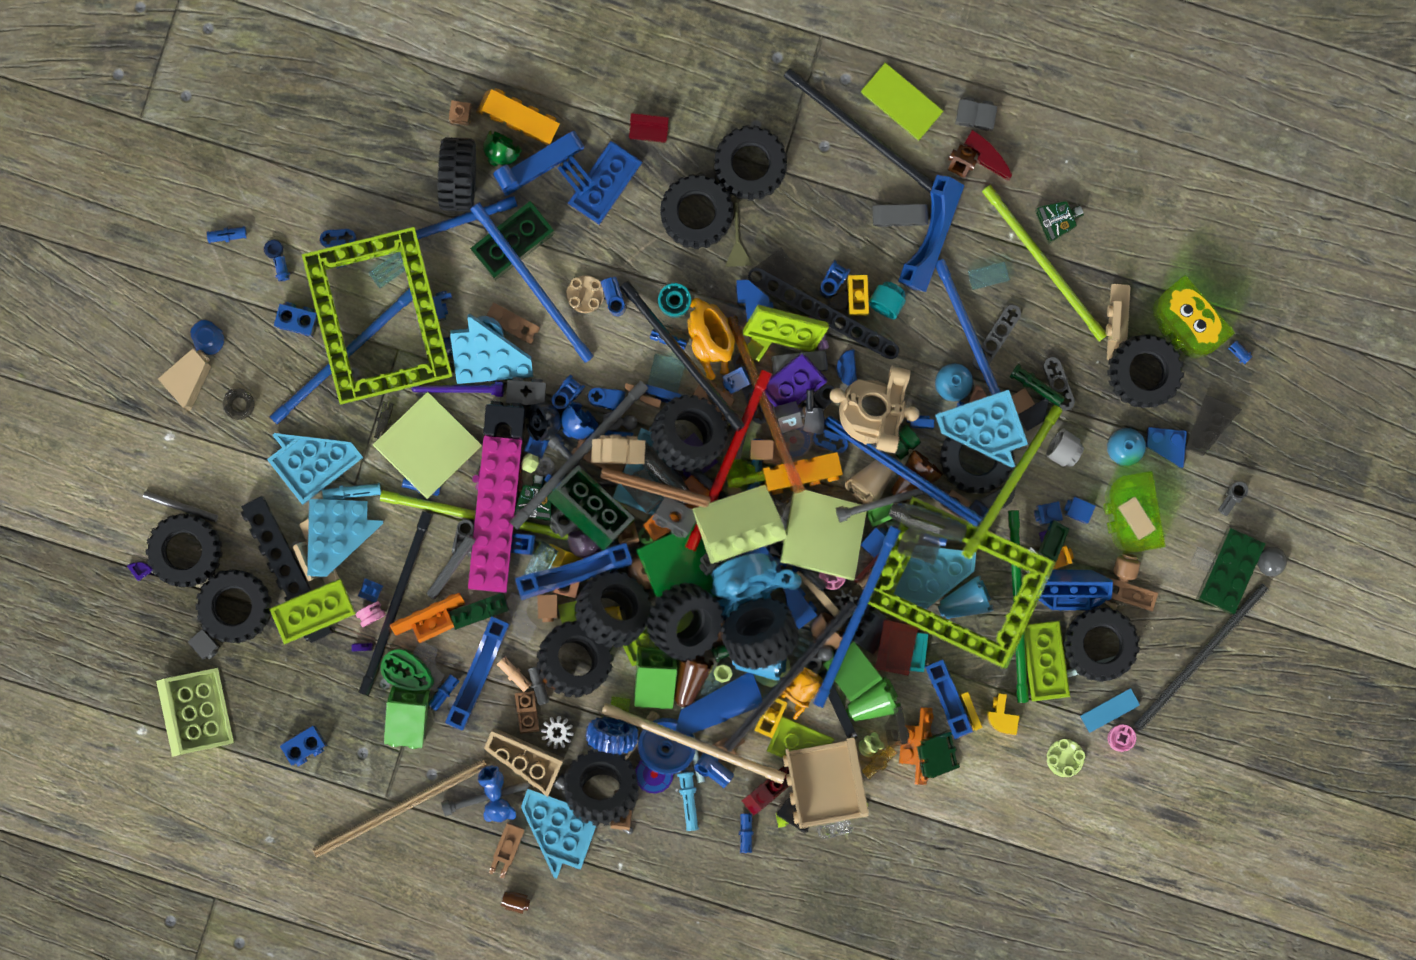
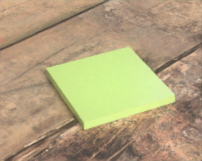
[373,392,482,499]
[780,487,867,581]

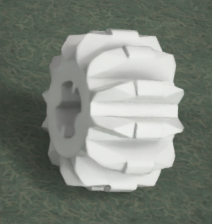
[541,716,574,749]

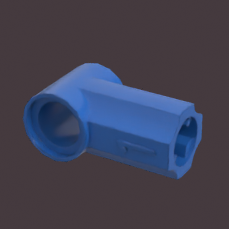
[600,277,626,317]
[694,752,734,788]

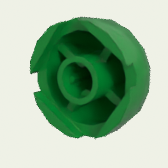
[483,131,522,167]

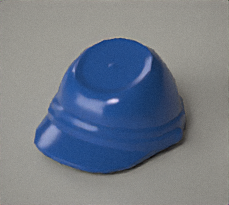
[190,320,224,355]

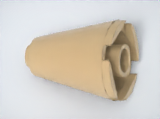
[845,460,894,504]

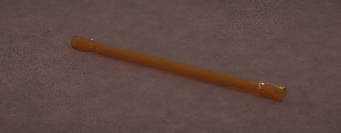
[728,315,805,494]

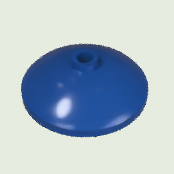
[638,718,696,775]

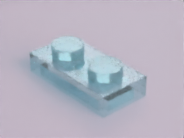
[523,542,558,575]

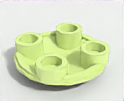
[1047,739,1085,777]

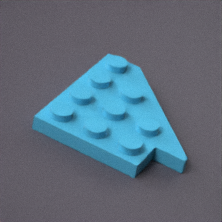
[935,390,1028,468]
[267,433,364,505]
[521,789,596,879]

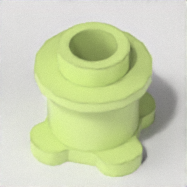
[858,732,884,757]

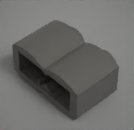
[955,97,997,131]

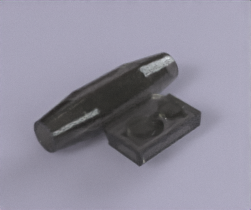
[622,440,691,513]
[889,502,967,565]

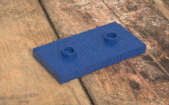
[568,141,642,225]

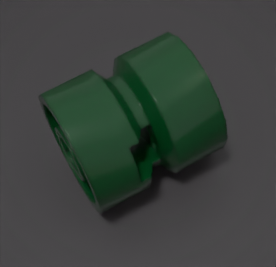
[894,424,921,460]

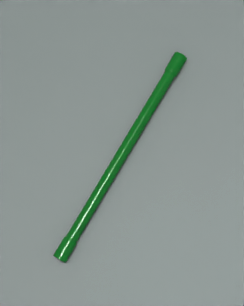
[1008,510,1029,703]

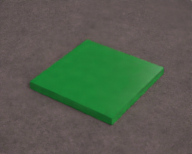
[636,521,718,598]

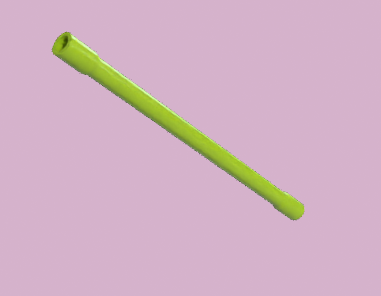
[982,185,1106,342]
[962,405,1063,559]
[380,490,569,540]

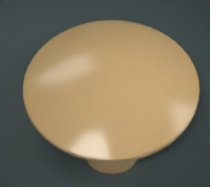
[566,275,604,313]

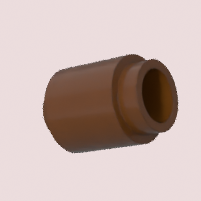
[501,891,531,914]

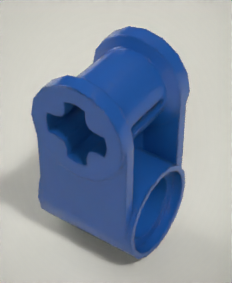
[820,260,851,298]
[552,374,586,411]
[588,388,625,410]

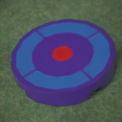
[636,760,673,794]

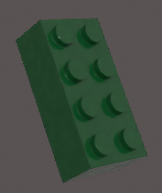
[470,201,555,281]
[547,466,634,551]
[1196,528,1265,614]

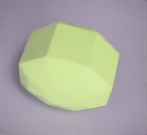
[521,453,539,473]
[713,664,733,683]

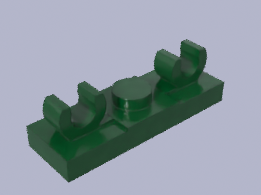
[449,593,510,630]

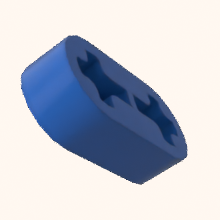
[320,229,357,248]
[812,429,848,453]

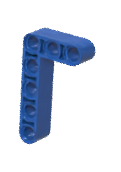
[493,131,585,196]

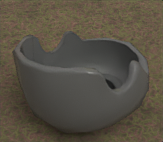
[1257,547,1287,577]

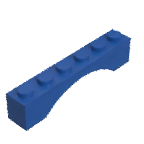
[898,175,964,292]
[515,543,632,600]
[743,545,817,630]
[445,616,510,731]

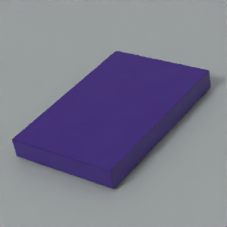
[763,352,827,407]

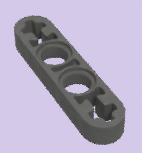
[972,305,1021,370]

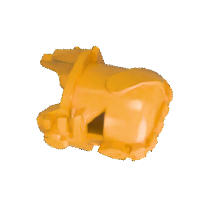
[778,667,823,720]

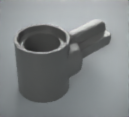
[1218,482,1248,516]

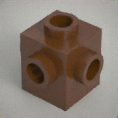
[948,144,977,178]

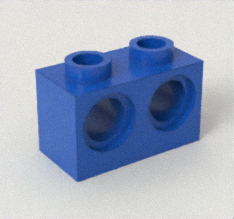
[274,302,318,337]
[280,726,327,767]

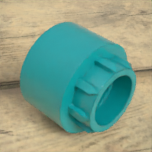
[868,281,906,319]
[658,283,691,318]

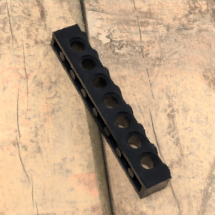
[241,496,333,643]

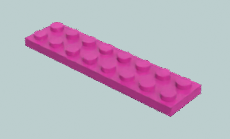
[468,436,522,593]

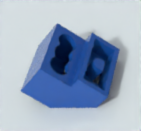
[736,280,773,322]

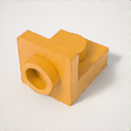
[1053,545,1074,570]

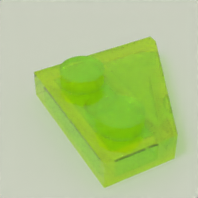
[726,458,765,488]

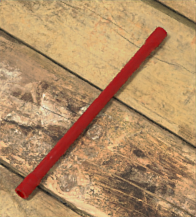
[685,370,772,551]

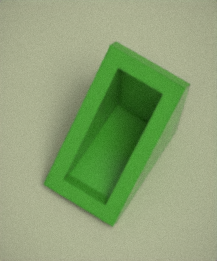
[866,503,901,528]

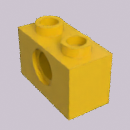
[847,275,869,316]
[754,698,787,738]

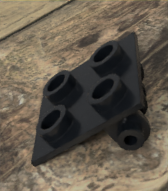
[852,604,895,655]

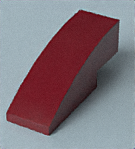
[963,130,1012,181]

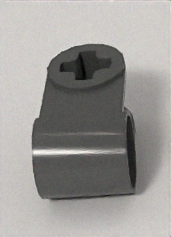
[452,520,474,557]

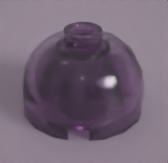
[568,530,603,559]

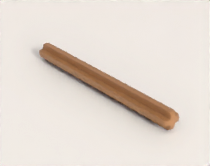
[601,468,710,508]

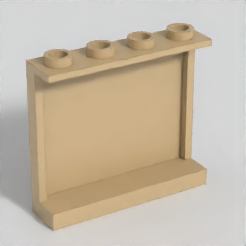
[783,737,868,828]

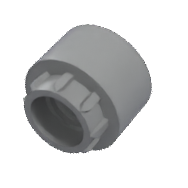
[1046,429,1084,467]

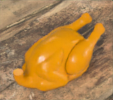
[687,298,735,380]

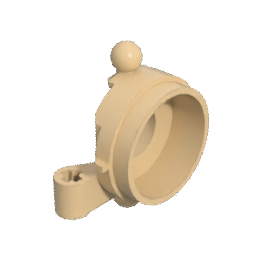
[830,366,919,453]

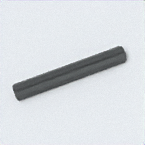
[427,535,476,599]

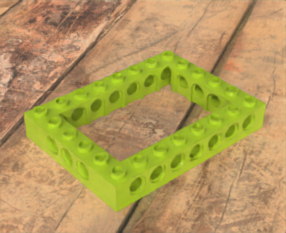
[301,227,452,405]
[868,497,1056,669]

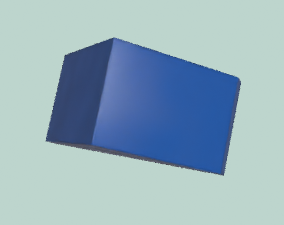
[511,534,536,556]

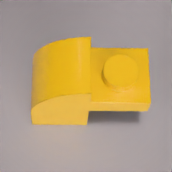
[987,693,1019,735]

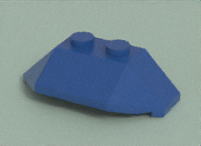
[1039,570,1113,610]

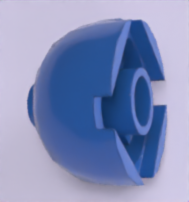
[561,401,598,440]

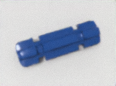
[650,329,687,350]

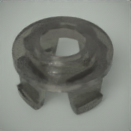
[223,388,255,420]

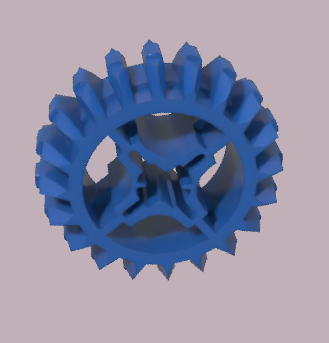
[586,716,638,754]

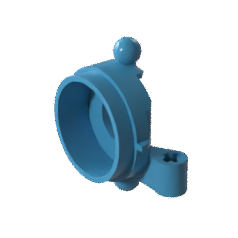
[711,554,802,620]

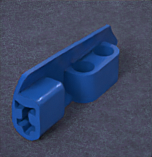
[675,673,763,735]

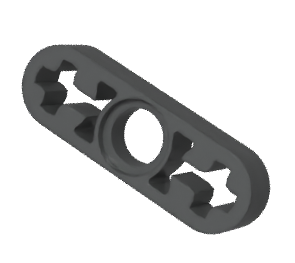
[1043,357,1075,411]

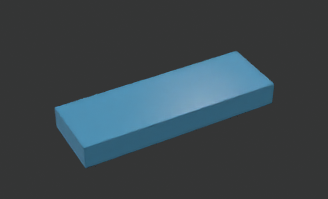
[1080,688,1140,733]

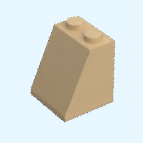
[158,349,211,411]

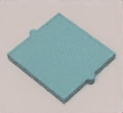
[647,354,685,393]

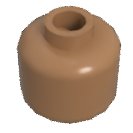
[1113,553,1141,582]

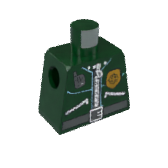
[1035,201,1084,244]
[514,475,552,521]

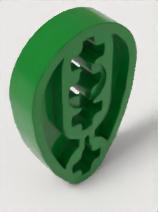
[381,649,434,691]

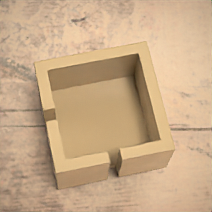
[591,435,645,465]

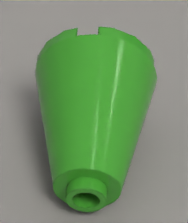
[846,677,902,721]

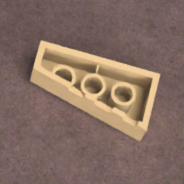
[484,728,565,797]

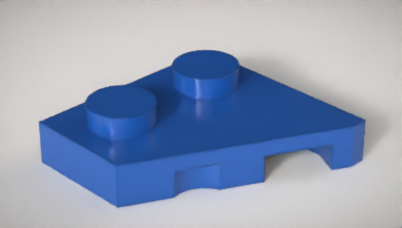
[1146,427,1187,468]

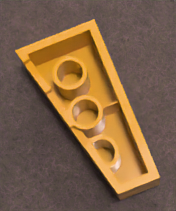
[476,88,560,145]
[762,452,843,495]

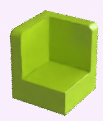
[744,337,772,363]

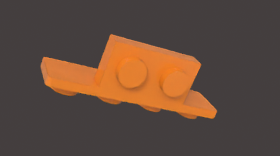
[390,593,465,643]
[899,707,934,785]

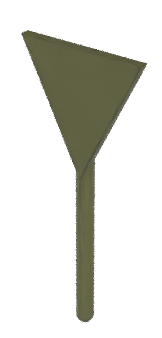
[725,202,753,267]

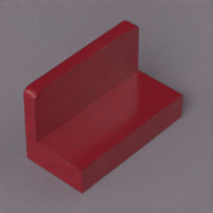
[629,113,669,143]

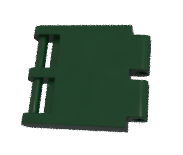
[917,730,960,778]

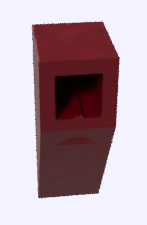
[741,766,790,816]

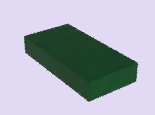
[1038,520,1070,562]

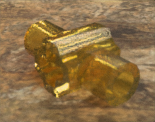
[861,745,897,780]

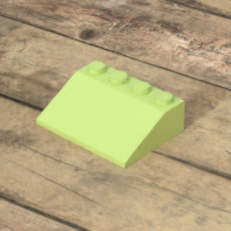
[693,485,787,564]
[156,668,234,757]

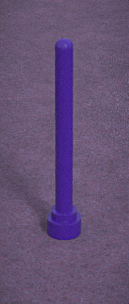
[411,382,504,397]

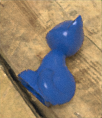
[478,766,516,822]

